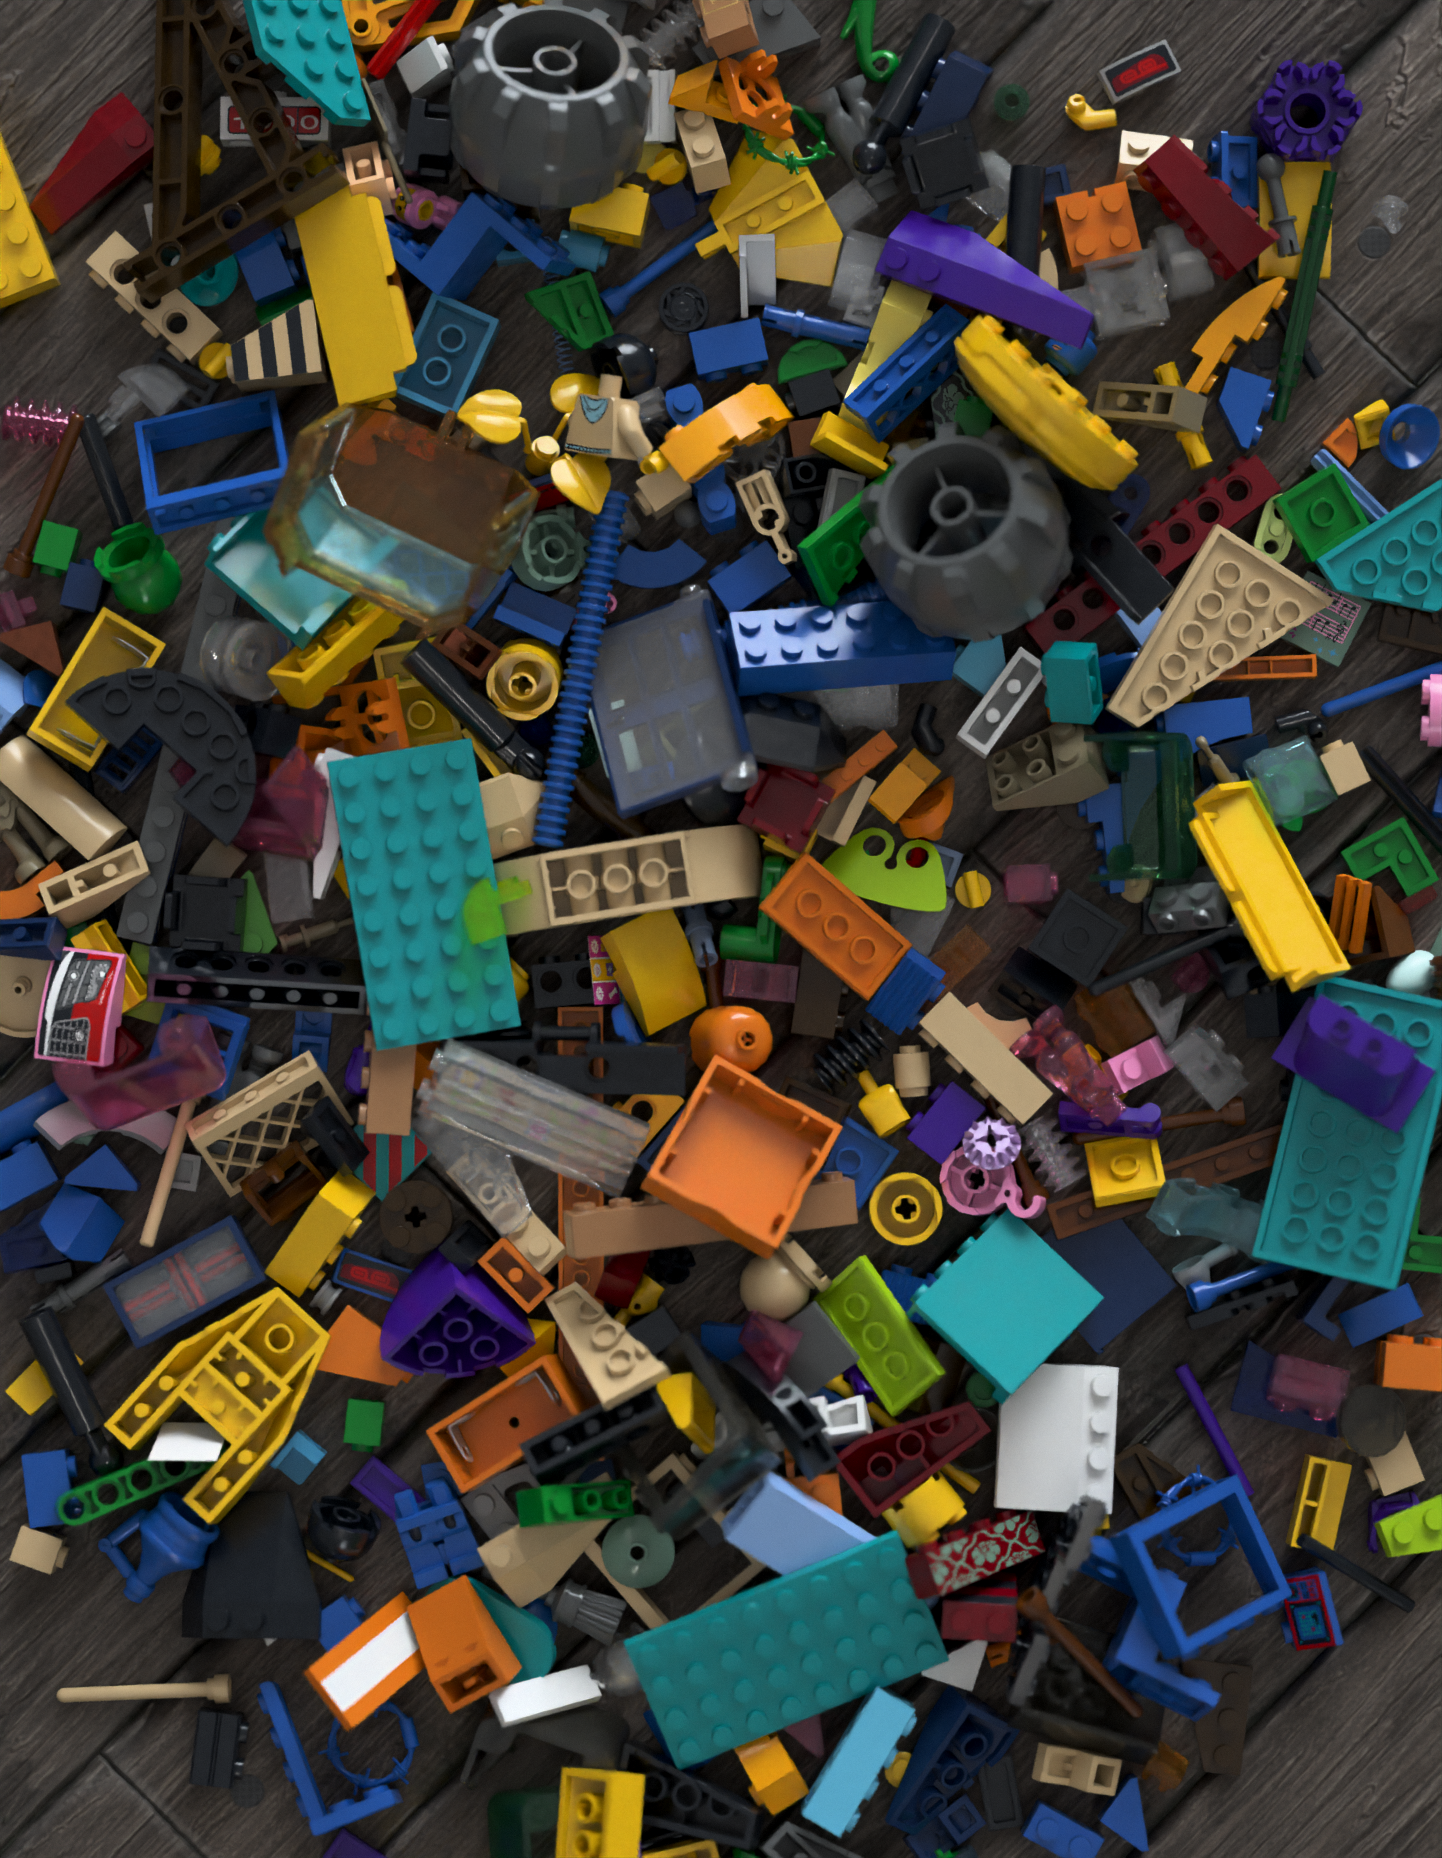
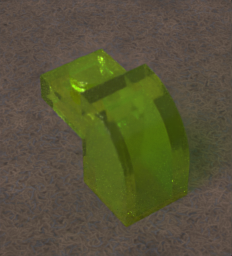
[461,876,533,946]

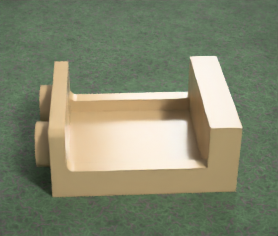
[811,767,877,848]

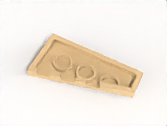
[544,1282,671,1411]

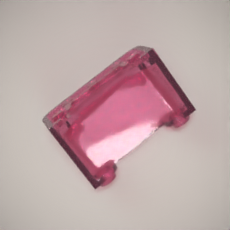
[51,1014,226,1130]

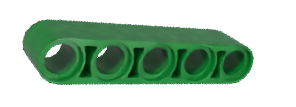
[54,1443,226,1526]

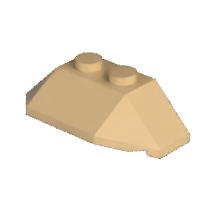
[479,773,545,860]

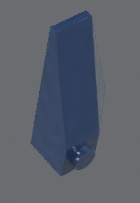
[885,1684,1020,1836]

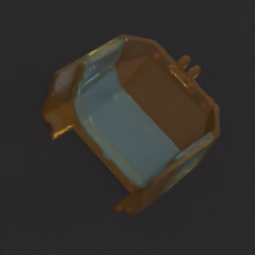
[263,403,541,641]

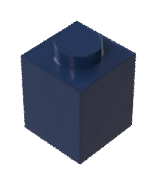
[60,558,108,615]

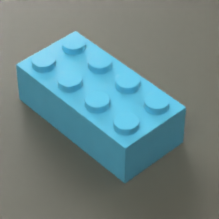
[801,1686,917,1837]

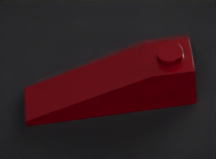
[29,91,154,236]
[835,1401,991,1518]

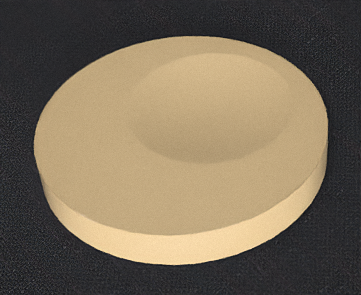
[0,955,51,1038]

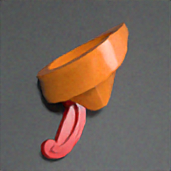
[897,775,955,868]

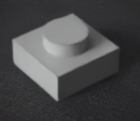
[165,1150,203,1192]

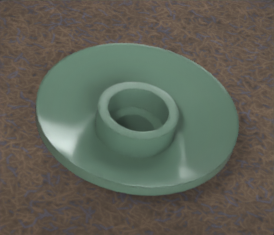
[602,1515,675,1588]

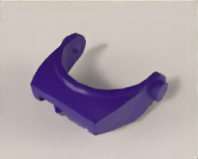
[1366,1491,1420,1554]

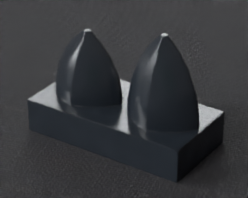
[300,1096,370,1177]

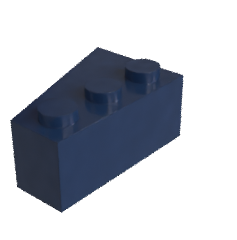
[899,50,994,155]

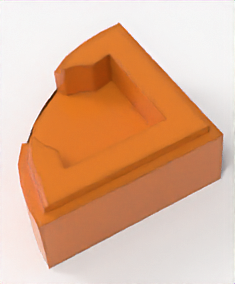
[1321,418,1358,469]

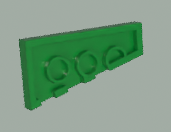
[797,464,894,607]

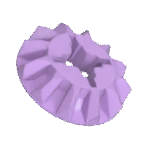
[963,1116,1021,1170]

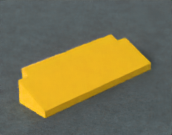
[294,185,417,409]
[1188,780,1351,993]

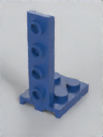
[257,1681,404,1836]

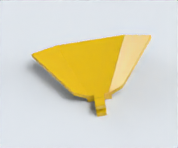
[695,130,843,287]

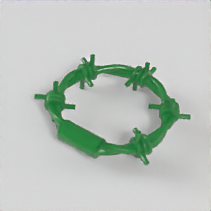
[742,94,835,175]

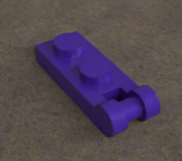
[1058,1100,1163,1139]

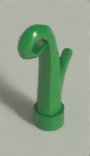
[840,0,899,83]

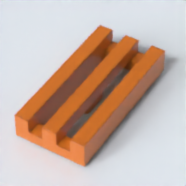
[1329,874,1373,954]

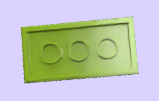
[812,1255,946,1417]

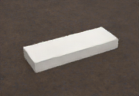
[488,1664,602,1728]

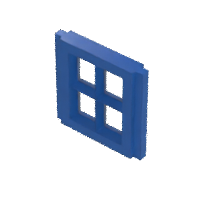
[146,1003,251,1101]

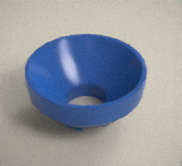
[1379,404,1440,470]

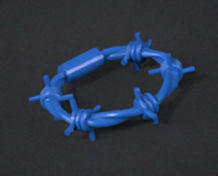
[1156,1465,1239,1567]
[318,1697,420,1795]

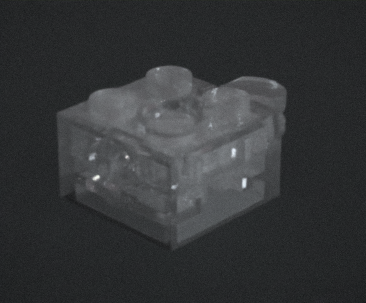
[1062,247,1170,340]

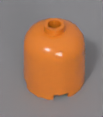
[689,1006,773,1073]

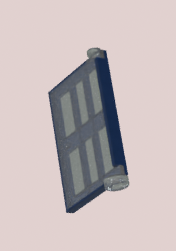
[589,585,759,819]

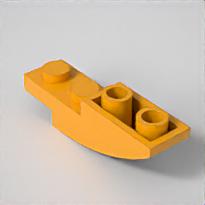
[1185,276,1289,395]

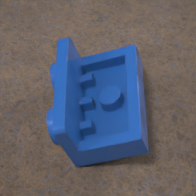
[1207,131,1258,210]

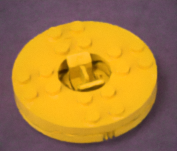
[954,314,1138,491]

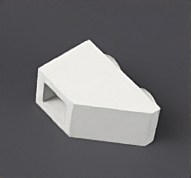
[396,36,455,99]

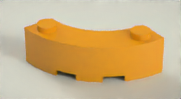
[658,382,795,484]
[733,1731,810,1816]

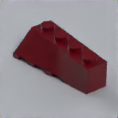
[1133,135,1281,280]

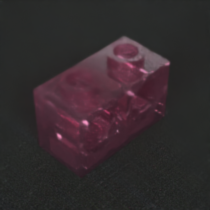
[723,959,799,1004]

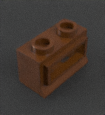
[239,1139,328,1227]

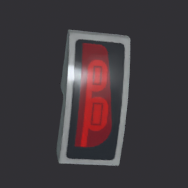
[1097,39,1181,105]

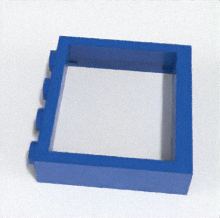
[134,390,297,535]
[1109,1474,1293,1661]

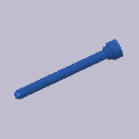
[599,219,718,318]
[1321,660,1442,717]
[1186,1262,1296,1312]

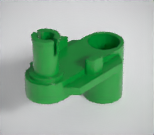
[720,855,792,965]

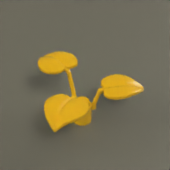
[456,373,611,515]

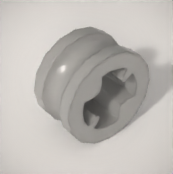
[309,1279,343,1316]

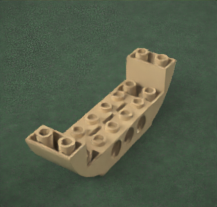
[493,824,763,938]

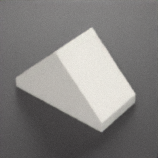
[921,1640,988,1692]

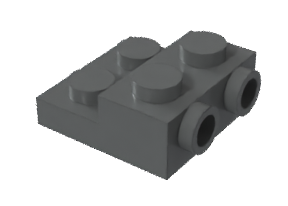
[1148,866,1231,934]

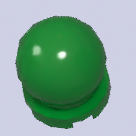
[93,522,183,615]

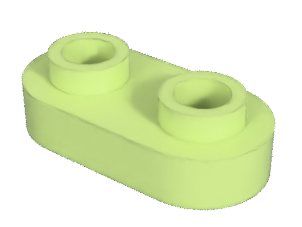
[1252,494,1293,563]

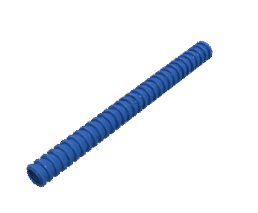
[531,490,630,848]

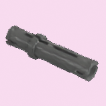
[30,1248,134,1316]

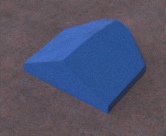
[38,1184,125,1263]

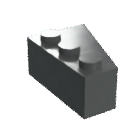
[692,0,821,83]
[757,1821,862,1858]

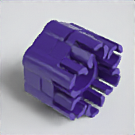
[1250,60,1363,163]

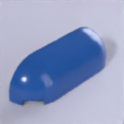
[0,1076,78,1156]

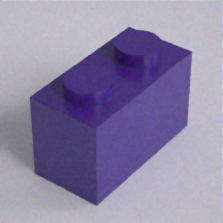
[905,1081,986,1165]

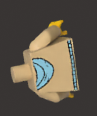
[564,374,669,475]

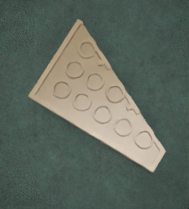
[1105,524,1334,728]

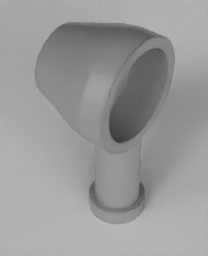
[1172,1238,1238,1289]

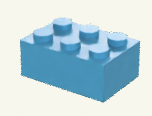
[394,292,501,424]

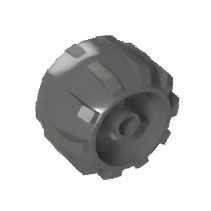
[449,0,652,210]
[859,421,1073,642]

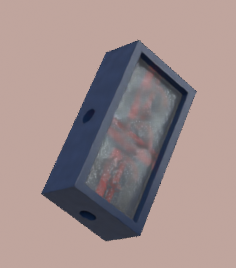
[103,1215,269,1349]

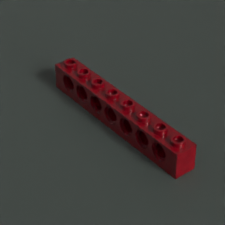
[1023,454,1282,656]

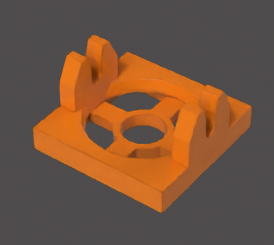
[718,49,794,141]
[325,677,410,756]

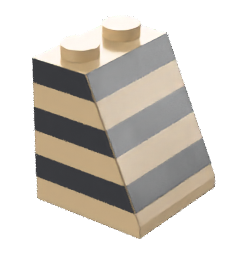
[226,300,327,392]

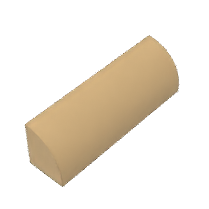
[0,735,128,861]

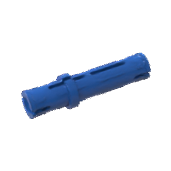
[761,303,870,351]

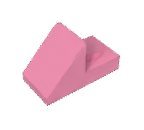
[1101,1035,1174,1096]

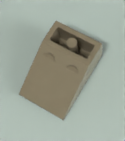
[985,722,1109,811]

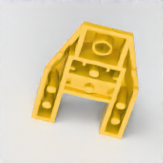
[104,1287,331,1524]

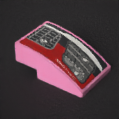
[34,946,127,1067]

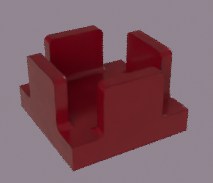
[737,764,836,855]

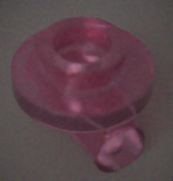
[1170,953,1211,993]

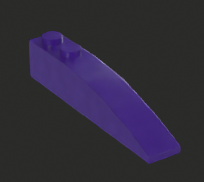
[875,210,1095,350]

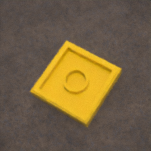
[1084,1137,1168,1208]

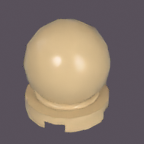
[739,1232,833,1323]

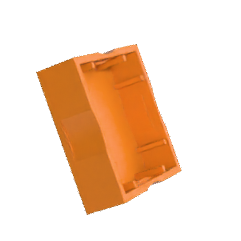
[640,1055,843,1260]

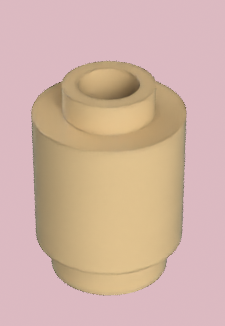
[893,1045,931,1097]

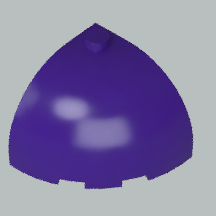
[380,1239,536,1378]

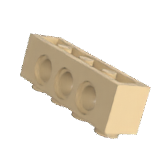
[86,230,223,366]

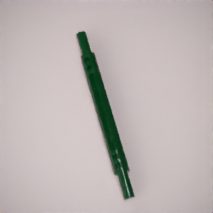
[1271,170,1338,423]

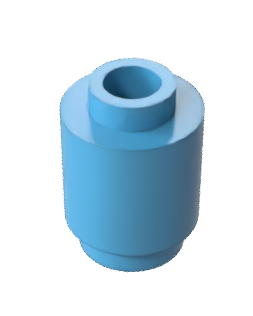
[559,230,610,272]

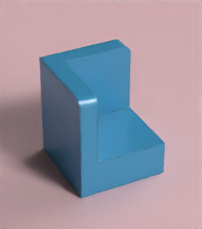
[270,1429,328,1485]

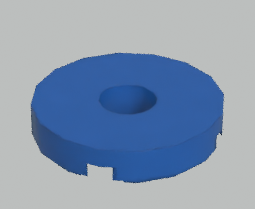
[611,1001,652,1043]

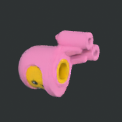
[391,183,463,230]

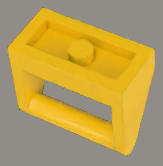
[657,1373,716,1454]

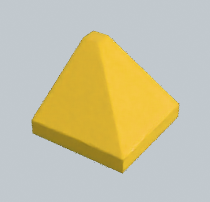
[1353,399,1396,450]

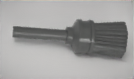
[481,1565,627,1647]

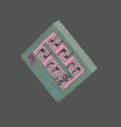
[1280,570,1372,668]

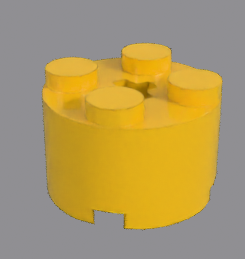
[486,638,563,721]
[868,1172,943,1246]
[881,1470,967,1550]

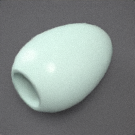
[1386,950,1436,996]

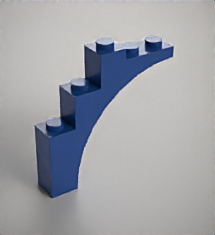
[1076,697,1253,894]

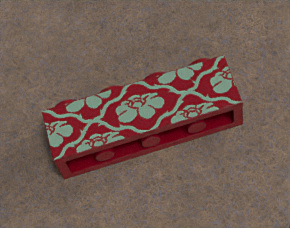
[905,1508,1045,1600]

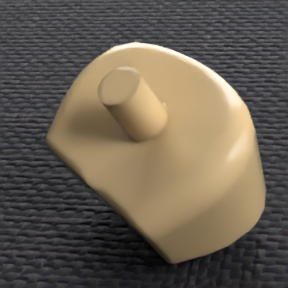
[1121,865,1152,903]

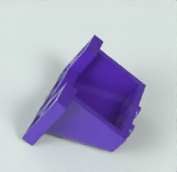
[1271,994,1436,1135]

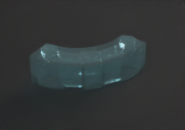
[1146,1178,1271,1265]

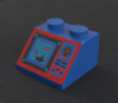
[1280,1566,1344,1651]

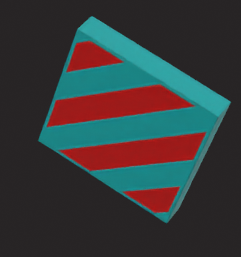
[353,1125,434,1202]

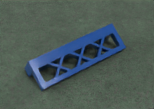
[843,304,970,443]

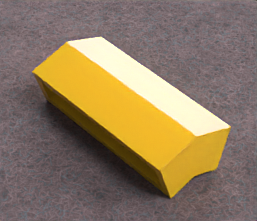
[70,919,147,1016]

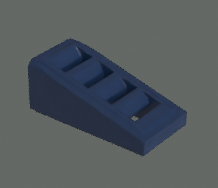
[95,727,163,795]

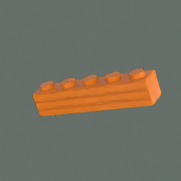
[1210,654,1317,682]
[821,729,898,805]

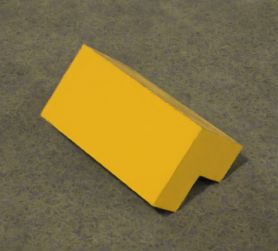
[1286,1454,1352,1550]

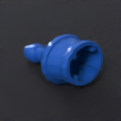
[98,1491,219,1603]

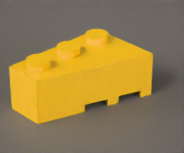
[264,1171,376,1298]

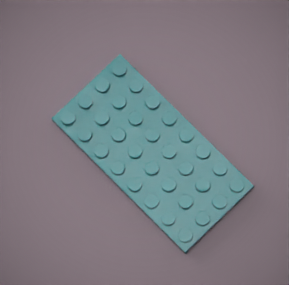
[326,738,521,1051]
[1252,977,1442,1291]
[624,1530,949,1770]

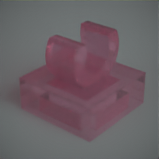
[0,590,37,632]

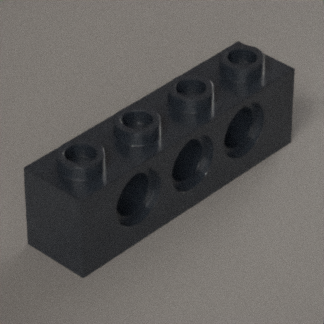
[518,1385,672,1486]

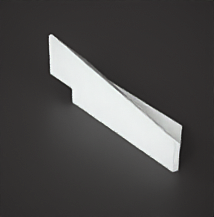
[691,1395,873,1459]

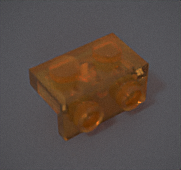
[1074,969,1156,1058]

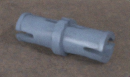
[681,904,718,968]

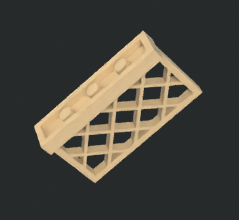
[184,1050,355,1198]

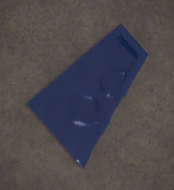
[1230,1340,1345,1438]

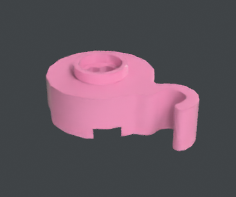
[939,1146,1046,1219]

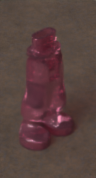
[1009,1005,1128,1127]

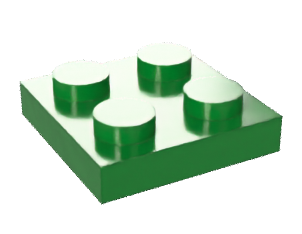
[1272,463,1370,563]

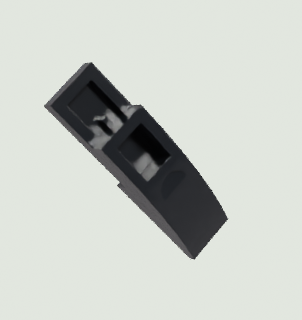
[722,1348,841,1482]

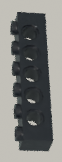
[146,946,367,1015]

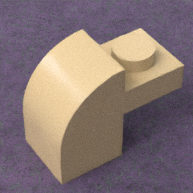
[1032,1743,1122,1796]

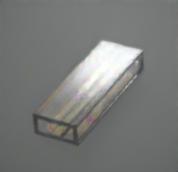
[416,1038,651,1198]

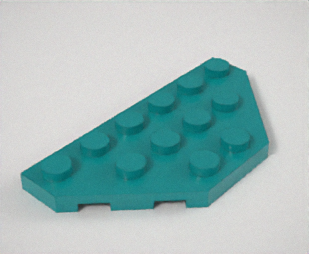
[242,0,371,127]
[1315,479,1442,613]

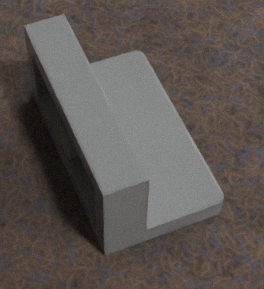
[738,234,776,318]

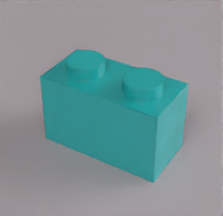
[1041,641,1104,725]

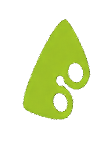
[822,827,947,912]

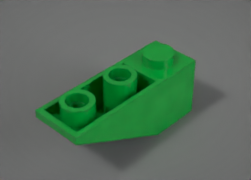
[516,1480,634,1529]

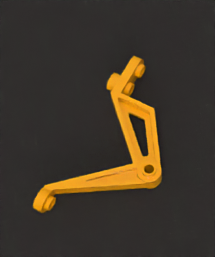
[341,0,542,52]

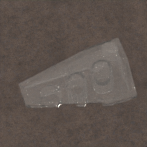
[410,1099,532,1239]

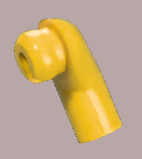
[1065,95,1117,131]

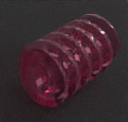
[1,396,78,450]

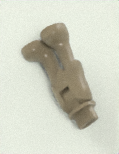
[0,781,73,886]

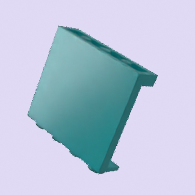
[204,459,401,650]
[906,1208,1104,1405]

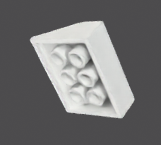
[994,1363,1119,1514]

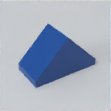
[64,1144,142,1191]
[1097,1773,1149,1851]

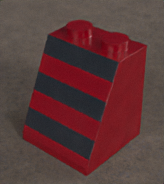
[938,1564,1018,1643]

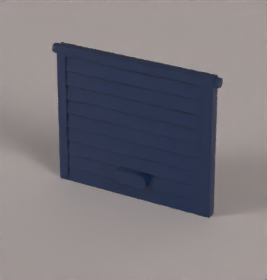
[1041,1219,1177,1355]

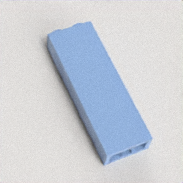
[721,1468,940,1610]

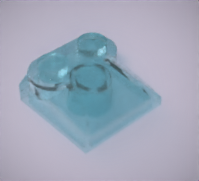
[1242,735,1338,827]

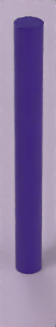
[1175,1363,1254,1497]

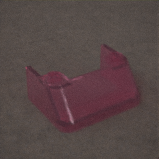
[168,746,329,862]

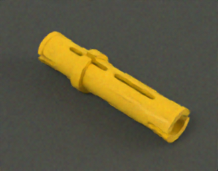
[1153,362,1213,471]

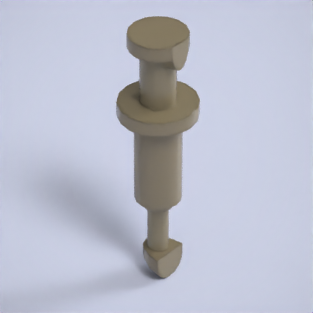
[1195,736,1240,785]
[278,914,354,953]

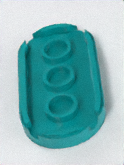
[425,1574,557,1684]

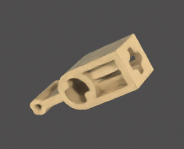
[735,469,797,565]

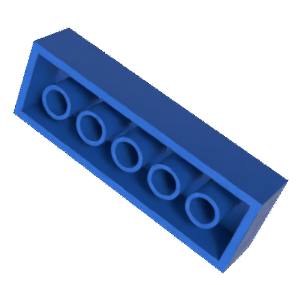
[726,601,956,696]

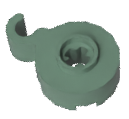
[509,514,617,592]

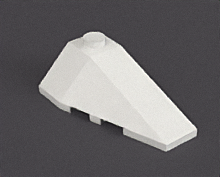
[312,747,357,899]

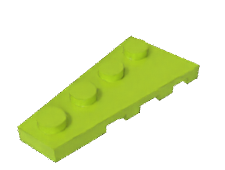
[1374,1494,1442,1557]

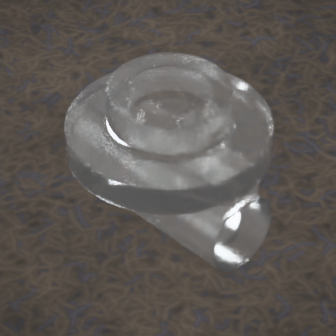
[1372,196,1408,233]

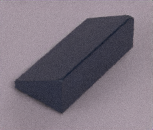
[1194,734,1273,787]

